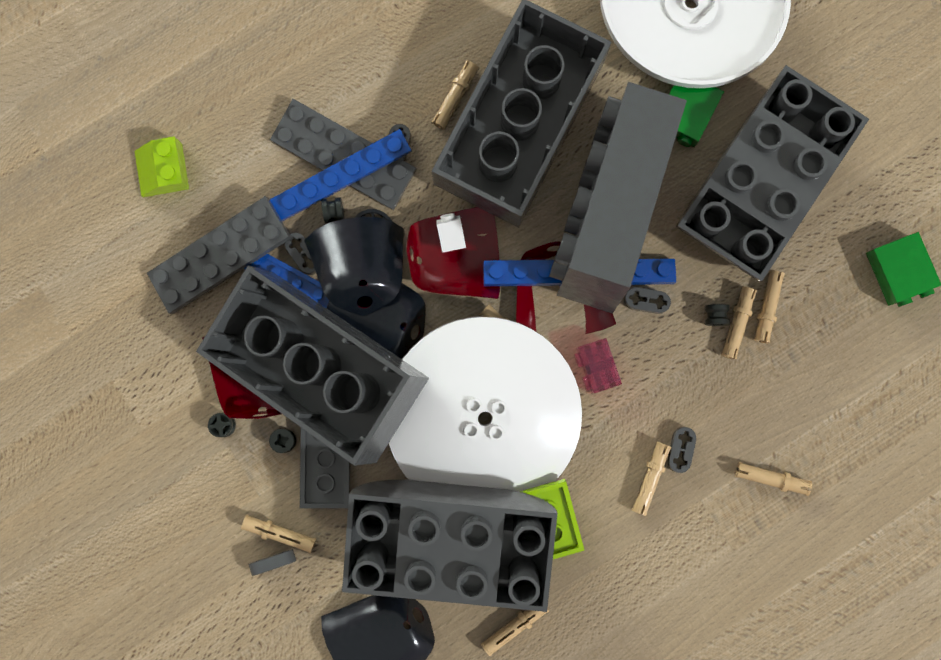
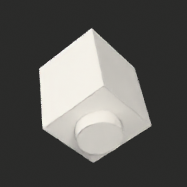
[436,213,466,253]

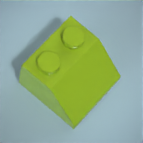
[134,136,189,198]

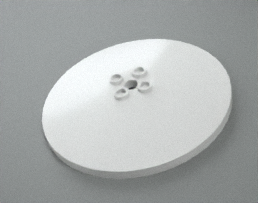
[600,0,791,88]
[389,317,582,492]

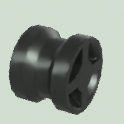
[321,197,345,223]
[705,304,730,326]
[208,413,236,437]
[269,429,297,453]

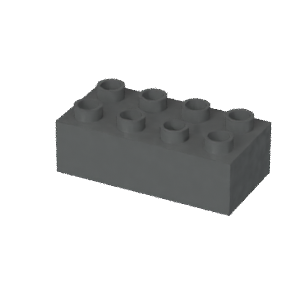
[432,0,612,228]
[549,82,687,314]
[196,265,429,466]

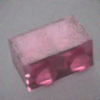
[574,338,622,394]

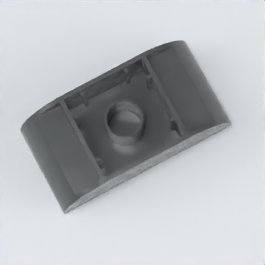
[676,65,869,282]
[342,480,558,612]

